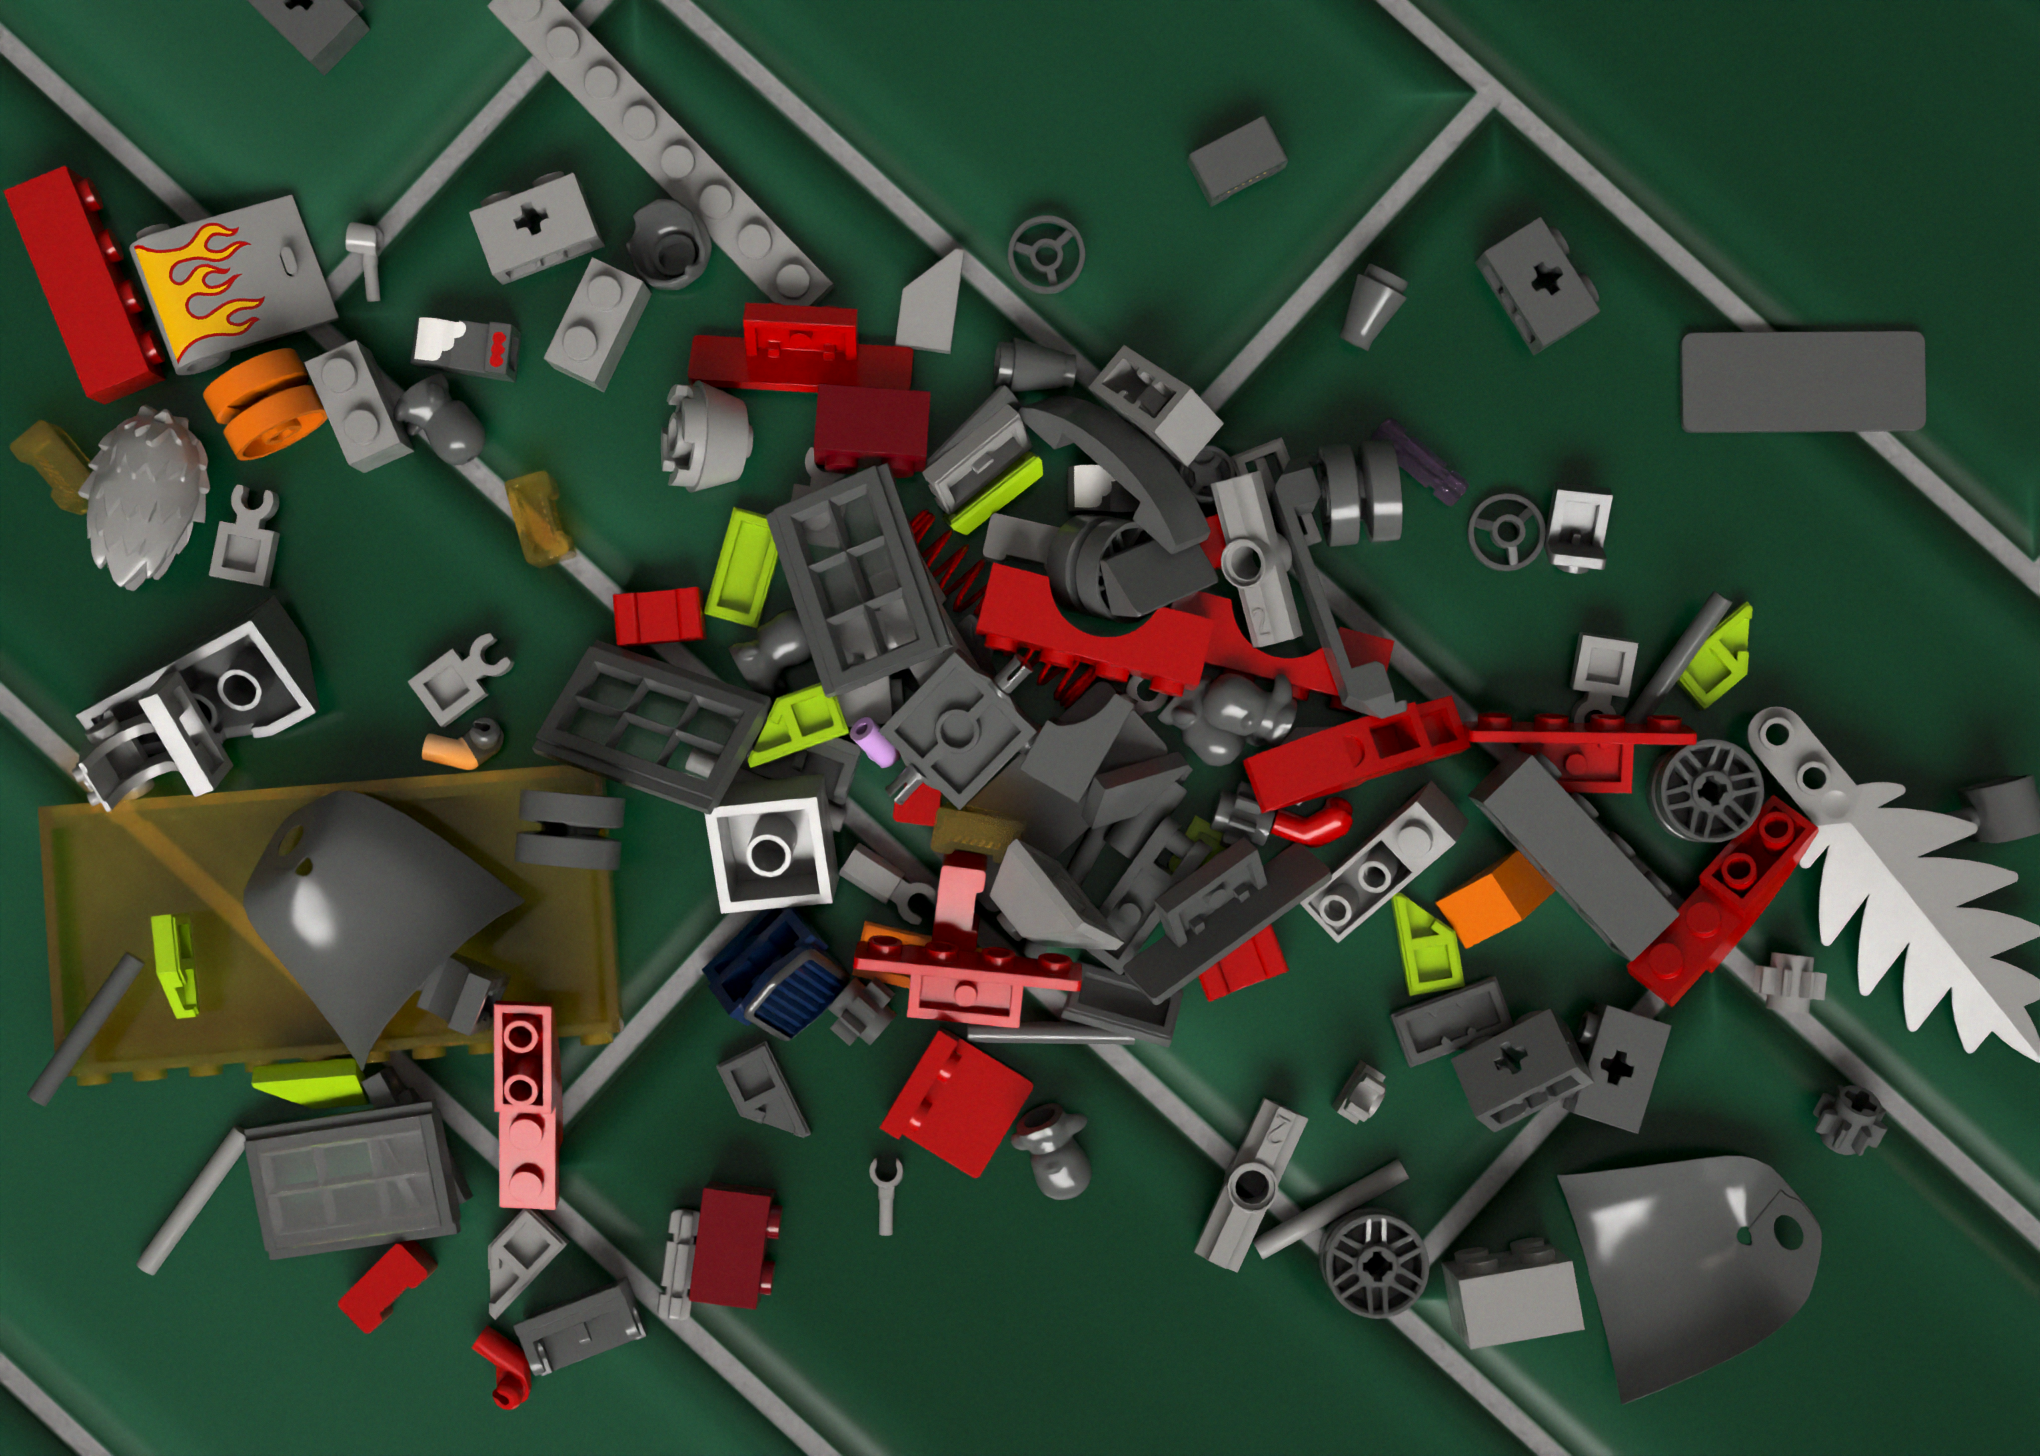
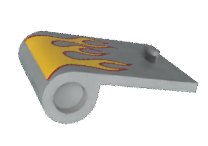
[129,195,339,375]

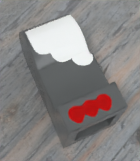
[410,318,522,383]
[1067,461,1170,517]

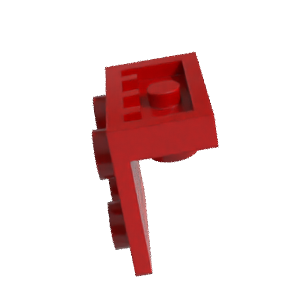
[879,1026,1034,1178]

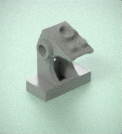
[72,671,234,812]

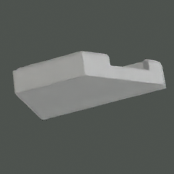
[895,249,964,354]
[488,1208,570,1320]

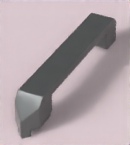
[1269,454,1407,719]

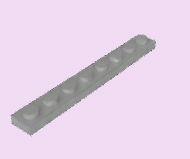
[487,0,834,306]

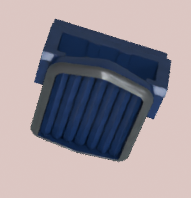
[702,906,850,1041]

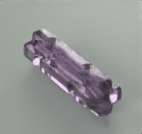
[1371,417,1469,506]

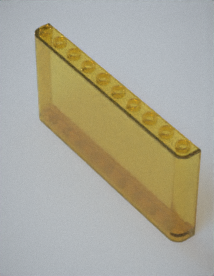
[38,765,624,1086]

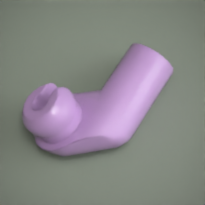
[850,717,901,768]

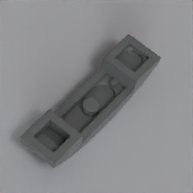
[1018,395,1211,554]

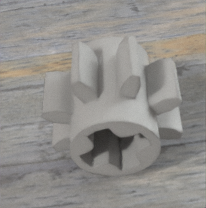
[1753,952,1827,1013]

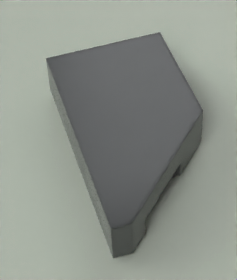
[716,1040,812,1138]

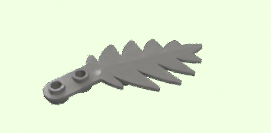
[1747,707,2040,1063]

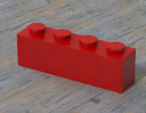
[3,165,166,405]

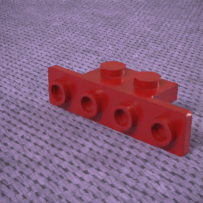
[688,303,913,393]
[1463,712,1697,793]
[853,935,1082,1029]

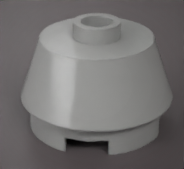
[661,380,753,493]

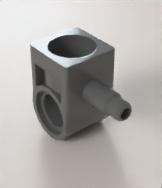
[1944,774,2040,843]

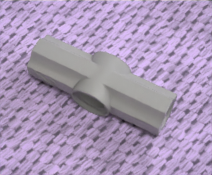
[1210,471,1303,648]
[1193,1097,1308,1273]

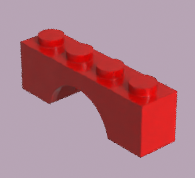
[975,562,1215,697]
[1169,591,1395,715]

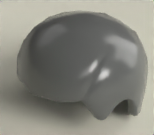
[626,199,712,290]

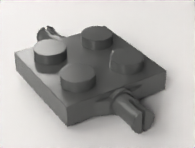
[878,648,1040,810]

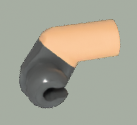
[422,717,504,770]

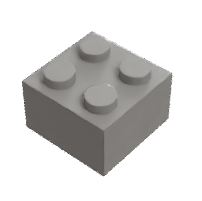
[704,774,840,914]
[1442,1237,1585,1349]

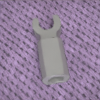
[839,843,938,925]

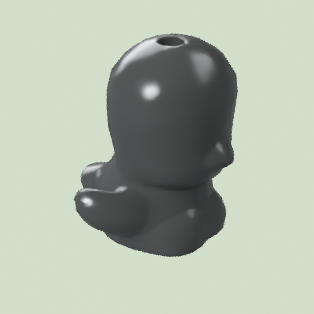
[393,373,486,466]
[728,608,812,695]
[1202,672,1297,748]
[1157,675,1246,767]
[1010,1103,1092,1200]

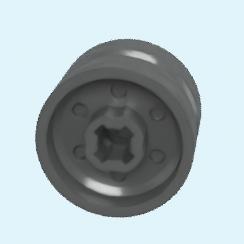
[1317,438,1402,547]
[1046,513,1153,624]
[1645,739,1764,842]
[514,789,626,870]
[1318,1205,1429,1319]

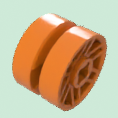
[203,348,328,461]

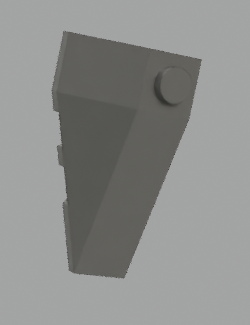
[76,595,320,754]

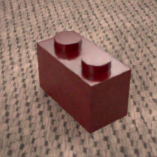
[814,384,931,478]
[688,1181,783,1310]

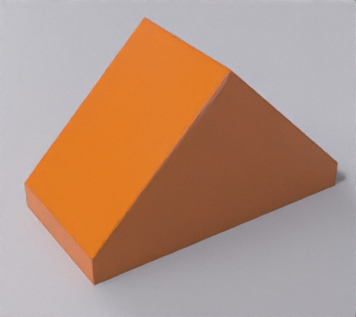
[1434,848,1556,949]

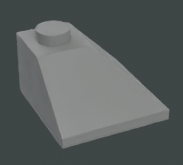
[989,838,1125,950]

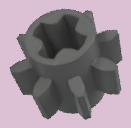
[1210,781,1276,848]
[828,977,897,1046]
[1813,1085,1888,1156]

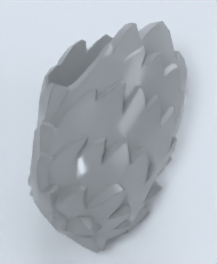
[78,405,210,591]

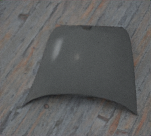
[243,790,525,1071]
[1557,1155,1822,1405]

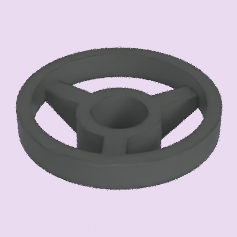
[1008,215,1085,294]
[1467,493,1546,572]

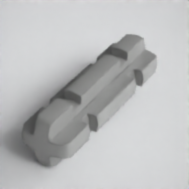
[657,1208,700,1321]

